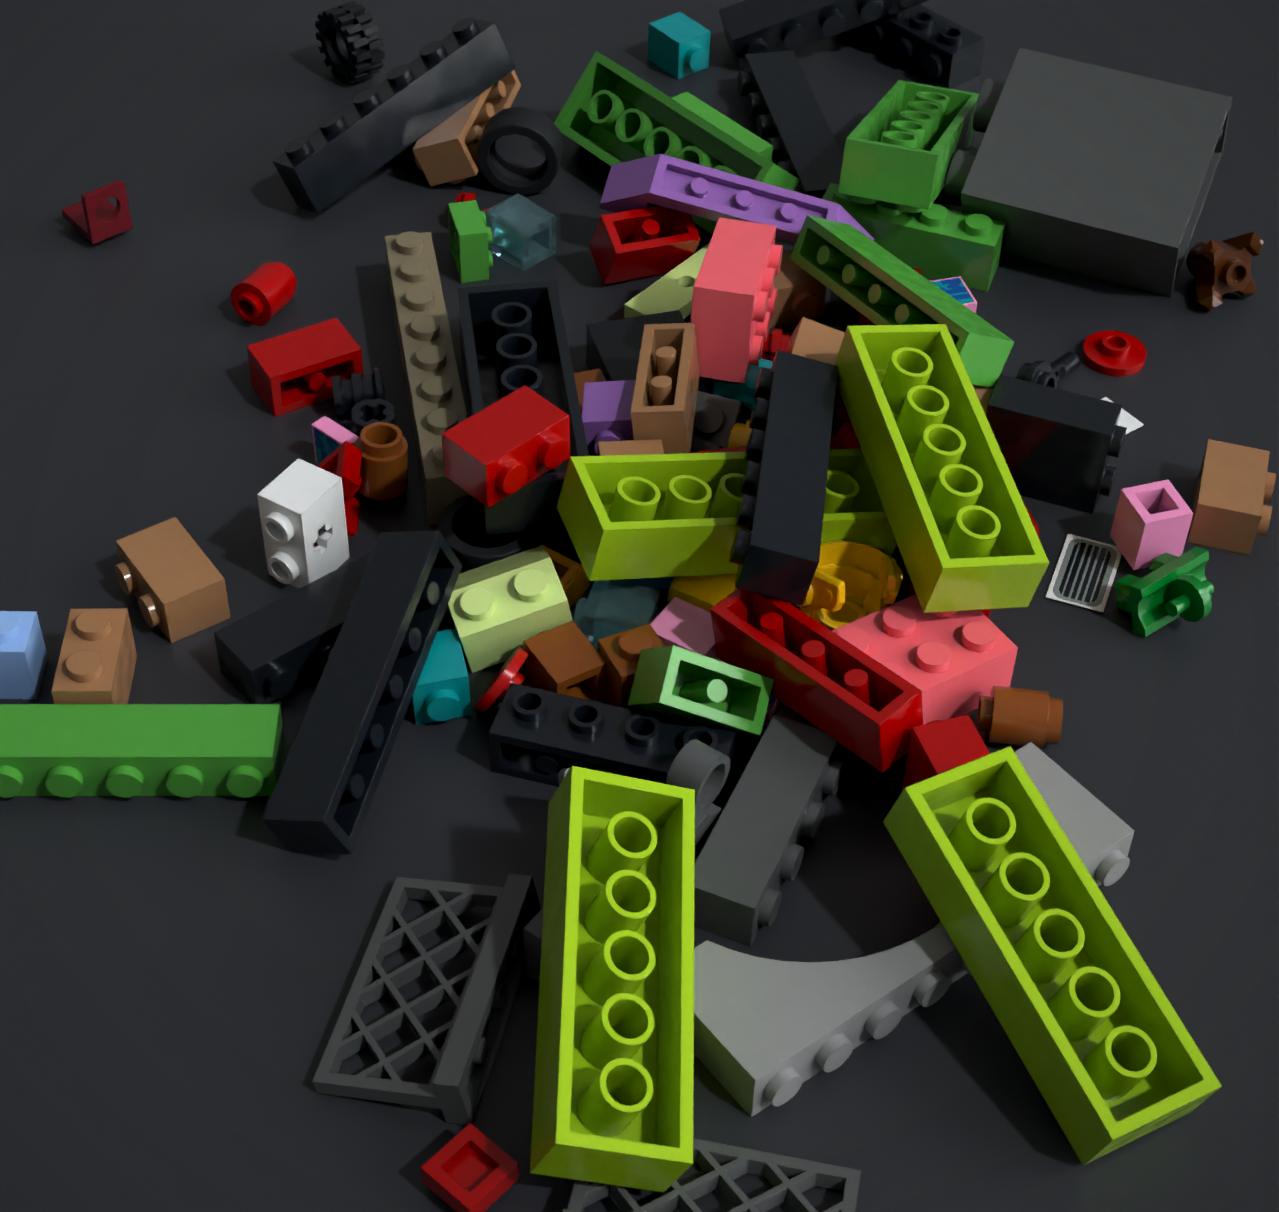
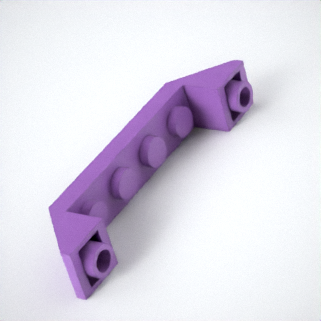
[599,154,874,244]

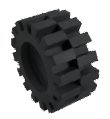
[315,1,385,84]

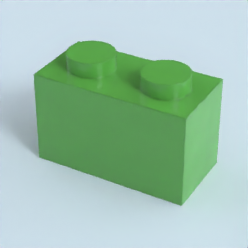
[628,645,774,737]

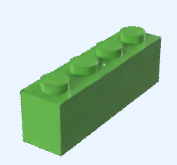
[822,183,1006,292]

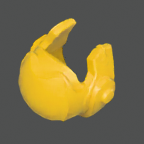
[796,541,903,631]

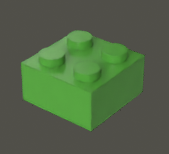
[448,200,493,283]

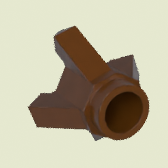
[1187,232,1264,312]

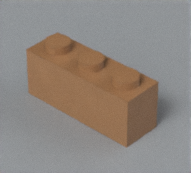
[630,323,700,454]

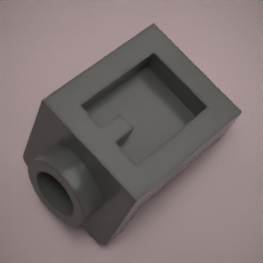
[690,391,744,453]

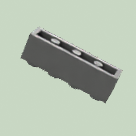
[694,714,845,947]

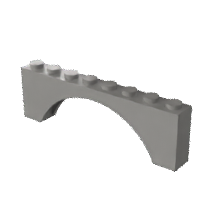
[694,742,1135,1117]

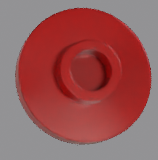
[1082,330,1147,377]
[473,647,529,714]

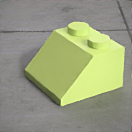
[448,545,573,673]

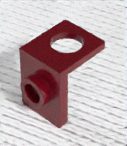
[62,180,133,244]

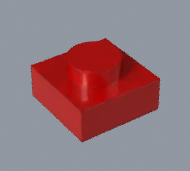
[421,1123,520,1212]

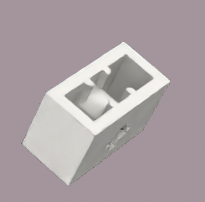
[257,458,350,589]

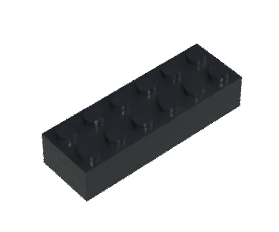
[457,280,589,535]

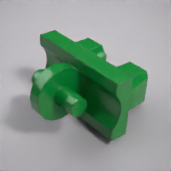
[1115,546,1214,637]

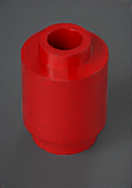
[231,261,297,325]

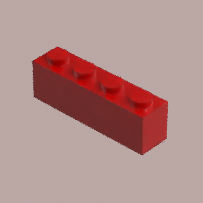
[710,589,923,773]

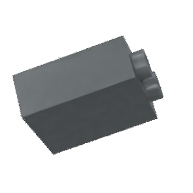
[943,47,1233,297]

